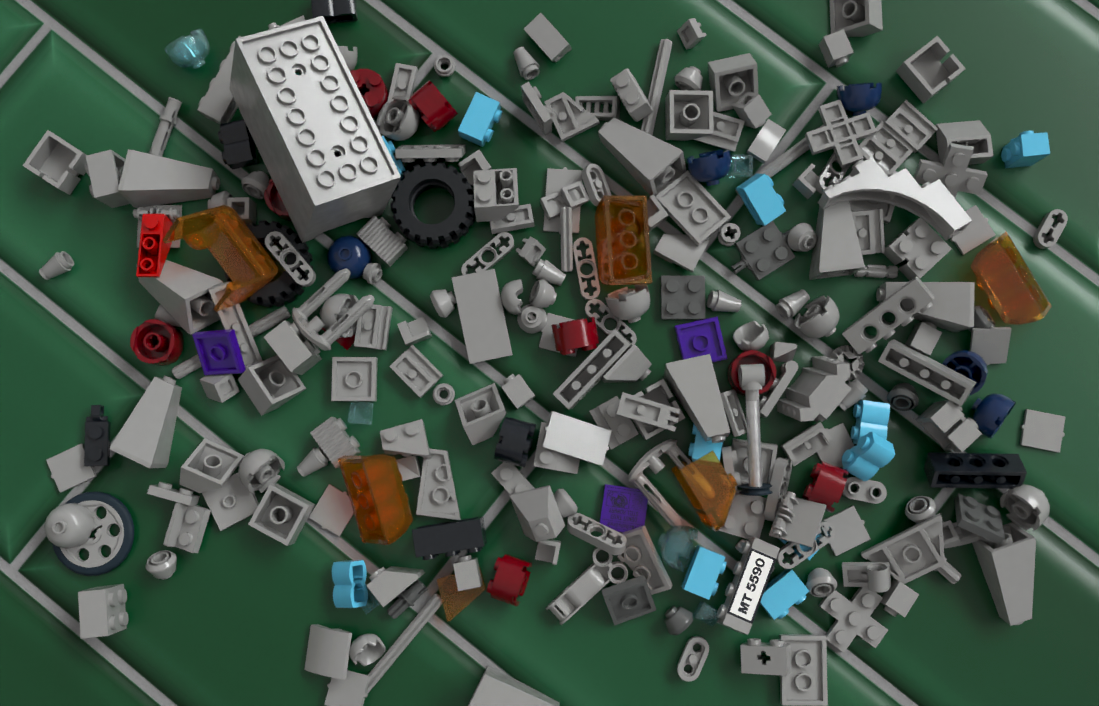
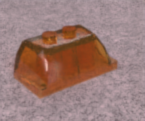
[595,196,652,285]
[971,231,1052,325]
[338,454,413,545]

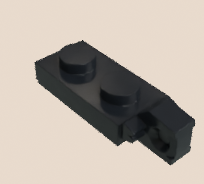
[84,405,111,467]

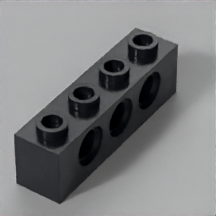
[924,452,1027,489]

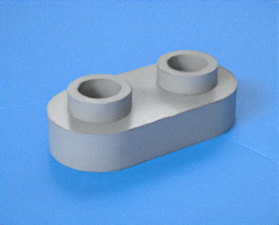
[581,164,611,207]
[722,446,741,492]
[842,477,887,504]
[677,636,709,682]

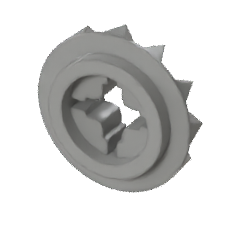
[830,345,865,381]

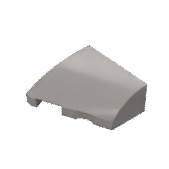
[653,234,711,272]

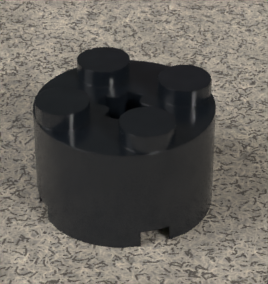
[494,417,536,468]

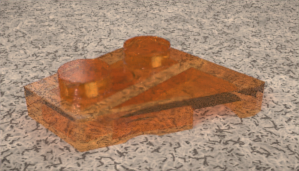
[437,567,486,622]

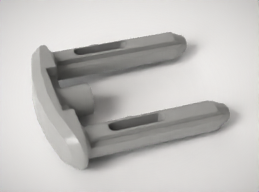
[292,268,375,351]
[628,439,715,528]

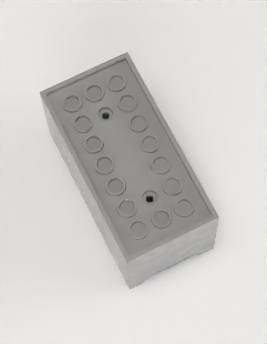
[229,16,401,243]

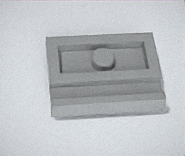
[885,100,938,153]
[693,112,745,152]
[851,208,885,255]
[354,304,393,351]
[389,344,444,398]
[589,396,639,450]

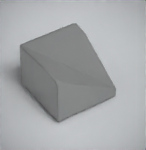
[770,342,797,362]
[395,455,421,482]

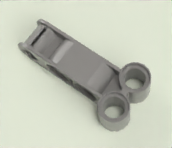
[546,547,628,625]

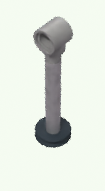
[738,364,773,496]

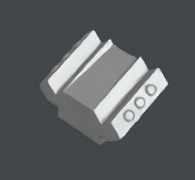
[777,356,851,422]

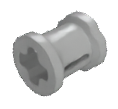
[718,223,741,247]

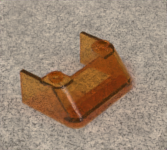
[163,205,278,312]
[671,450,738,532]

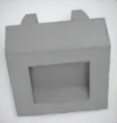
[677,18,706,50]
[516,236,546,267]

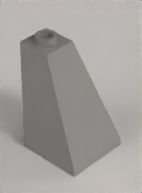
[598,118,686,196]
[118,149,220,208]
[809,201,865,280]
[136,260,223,335]
[876,282,975,332]
[664,354,730,443]
[109,375,182,468]
[972,522,1036,626]
[467,665,560,706]

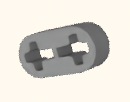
[1033,209,1068,249]

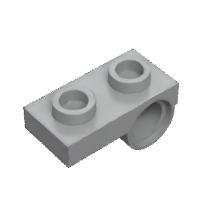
[842,562,891,593]

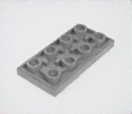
[452,269,513,364]

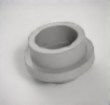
[434,55,456,77]
[363,263,382,284]
[433,383,455,405]

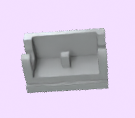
[524,13,572,62]
[780,422,832,466]

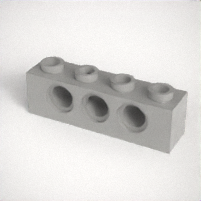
[842,276,935,354]

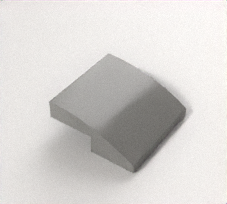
[859,122,915,175]
[720,389,747,437]
[305,624,352,679]

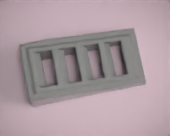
[575,96,621,121]

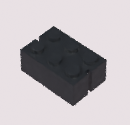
[412,516,487,560]

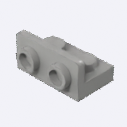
[163,502,211,553]

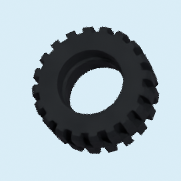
[390,162,475,249]
[223,220,313,307]

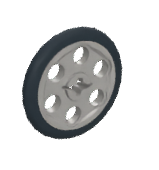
[52,491,134,576]

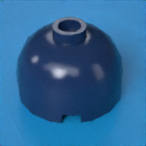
[837,82,882,116]
[687,149,731,186]
[327,236,372,280]
[942,350,988,395]
[971,393,1016,439]

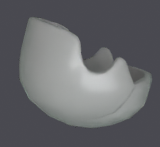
[501,279,523,315]
[733,321,769,351]
[349,633,386,666]

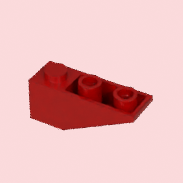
[136,214,174,277]

